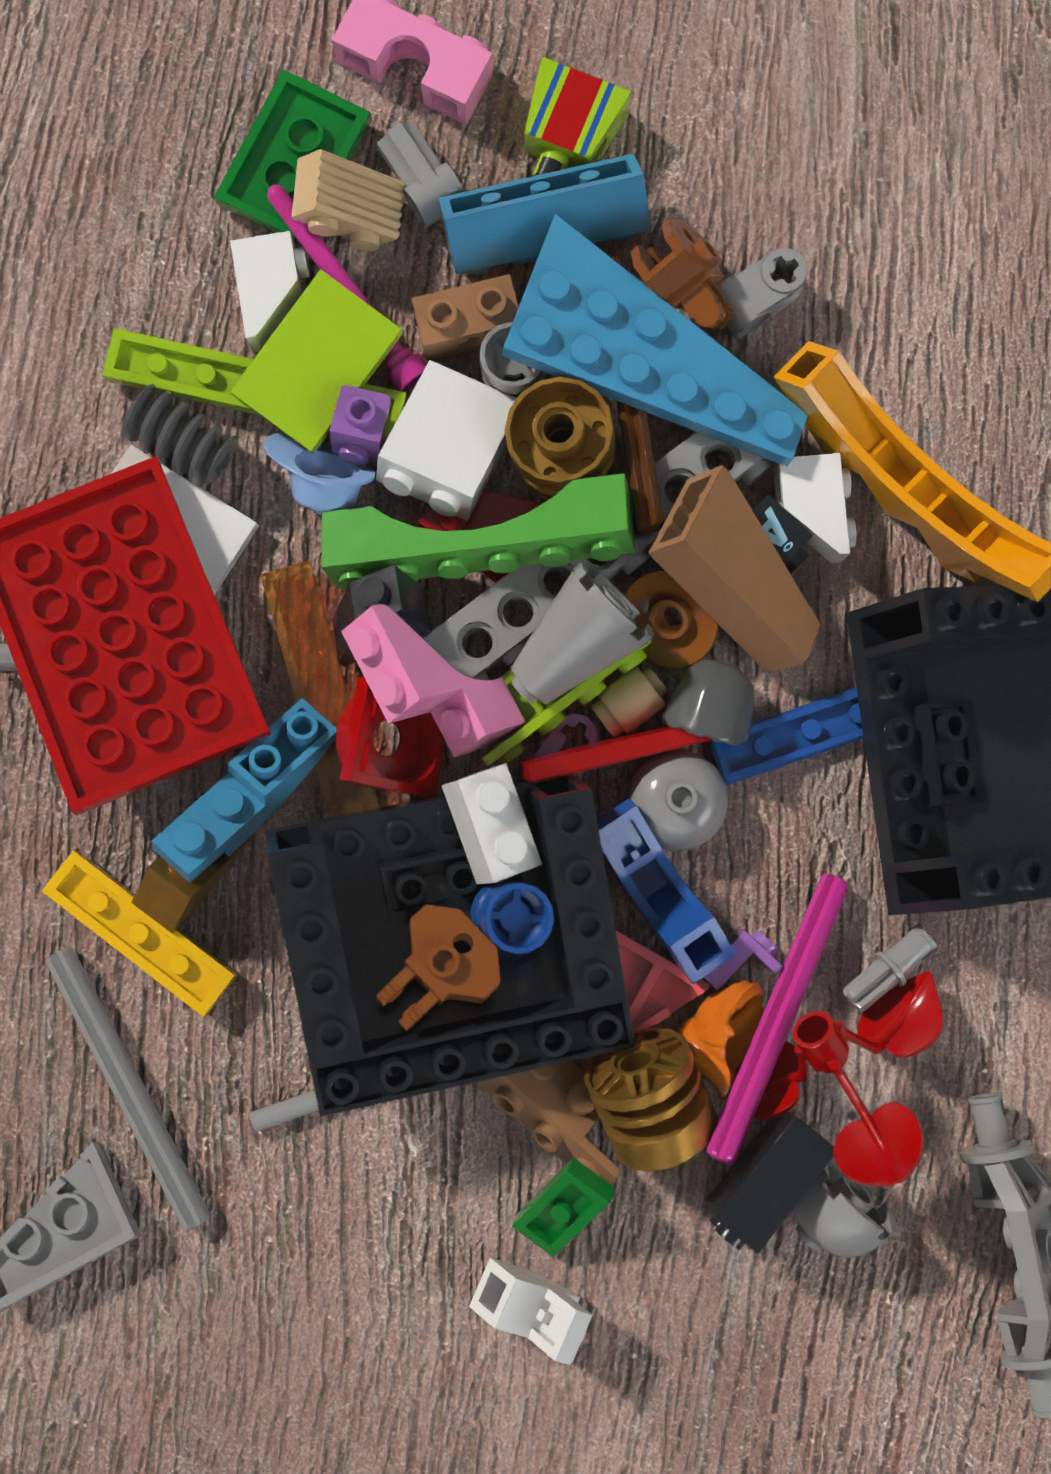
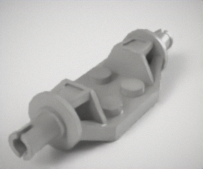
[959,1092,1051,1418]

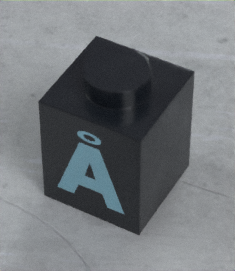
[752,494,813,574]

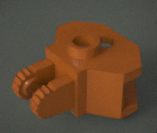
[630,218,734,329]
[376,904,500,1030]

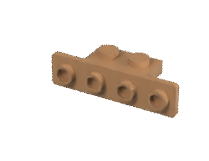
[478,1061,622,1185]

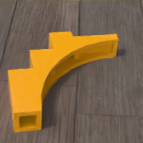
[774,341,1051,602]

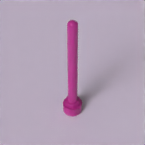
[267,185,427,392]

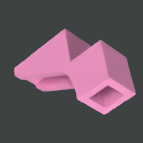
[341,604,526,757]

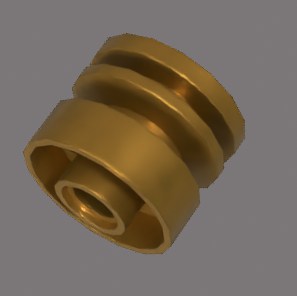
[504,377,619,502]
[584,1028,718,1172]

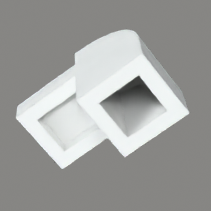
[469,1258,592,1365]

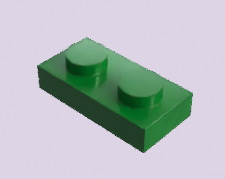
[512,1157,616,1257]

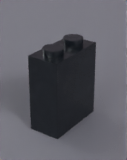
[705,1111,834,1254]

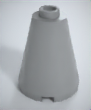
[511,561,655,704]

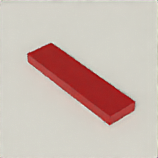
[518,725,713,784]

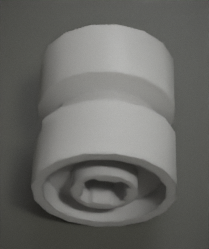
[479,322,545,398]

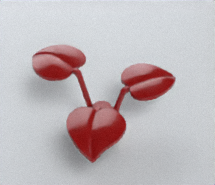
[736,971,944,1187]

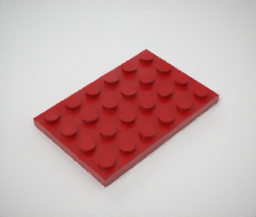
[0,456,272,815]

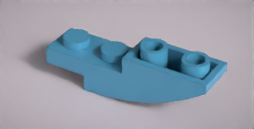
[151,698,337,883]

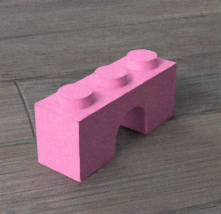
[332,0,493,125]

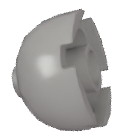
[626,750,729,852]
[793,1156,897,1258]

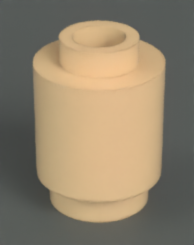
[590,666,668,738]

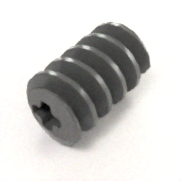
[122,384,240,486]

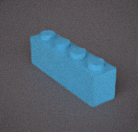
[438,154,651,275]

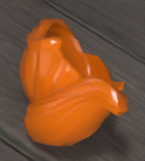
[677,979,765,1100]

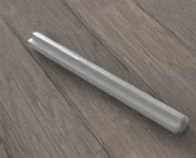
[46,948,210,1230]

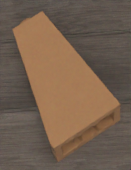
[648,465,821,673]

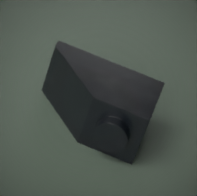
[332,564,432,667]

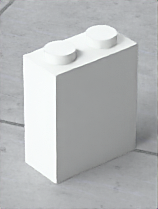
[376,360,517,521]

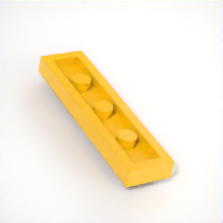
[42,850,238,1017]

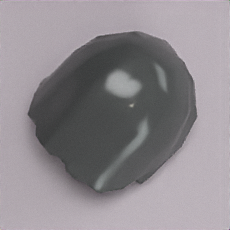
[662,660,754,746]

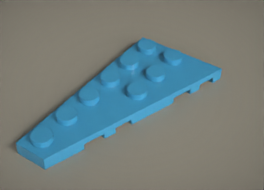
[501,214,808,467]

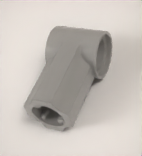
[377,121,465,228]

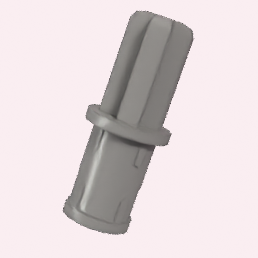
[843,925,938,1012]

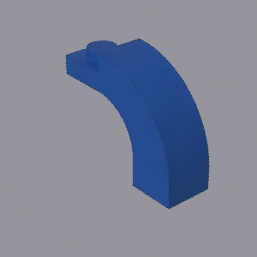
[597,799,736,984]

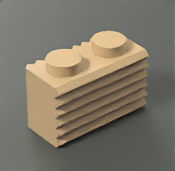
[291,149,405,251]

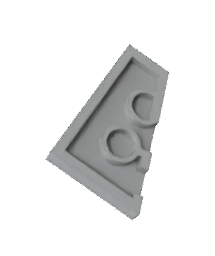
[0,1142,141,1312]

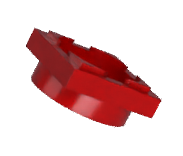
[336,677,445,798]

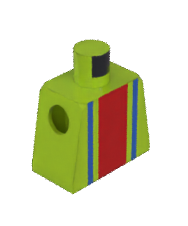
[524,57,631,176]

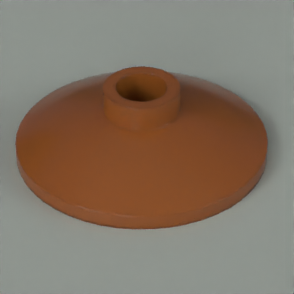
[625,569,719,668]

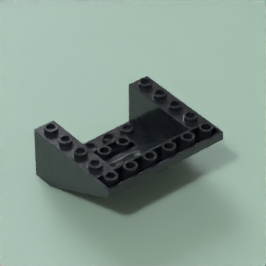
[846,585,1051,915]
[265,774,635,1117]

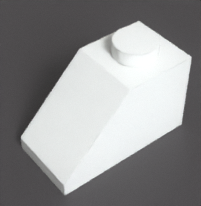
[230,231,310,353]

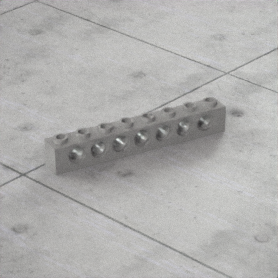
[422,432,771,680]

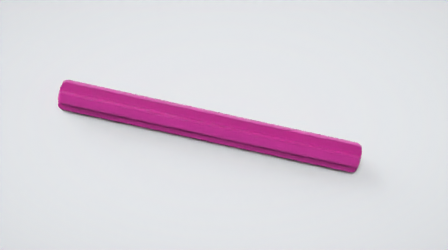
[707,874,848,1165]

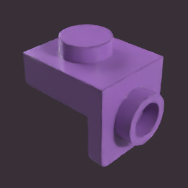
[330,385,391,465]
[702,929,783,991]

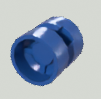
[471,879,554,954]

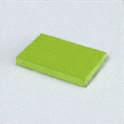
[230,269,403,454]

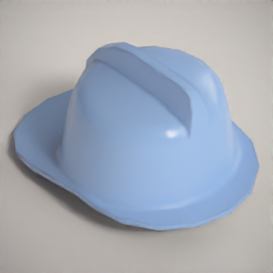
[263,433,376,515]

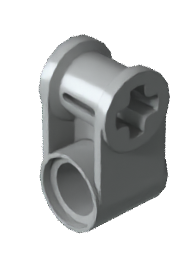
[718,248,807,339]

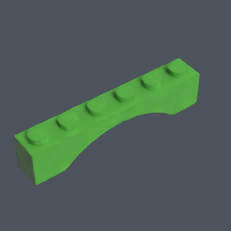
[321,473,636,590]

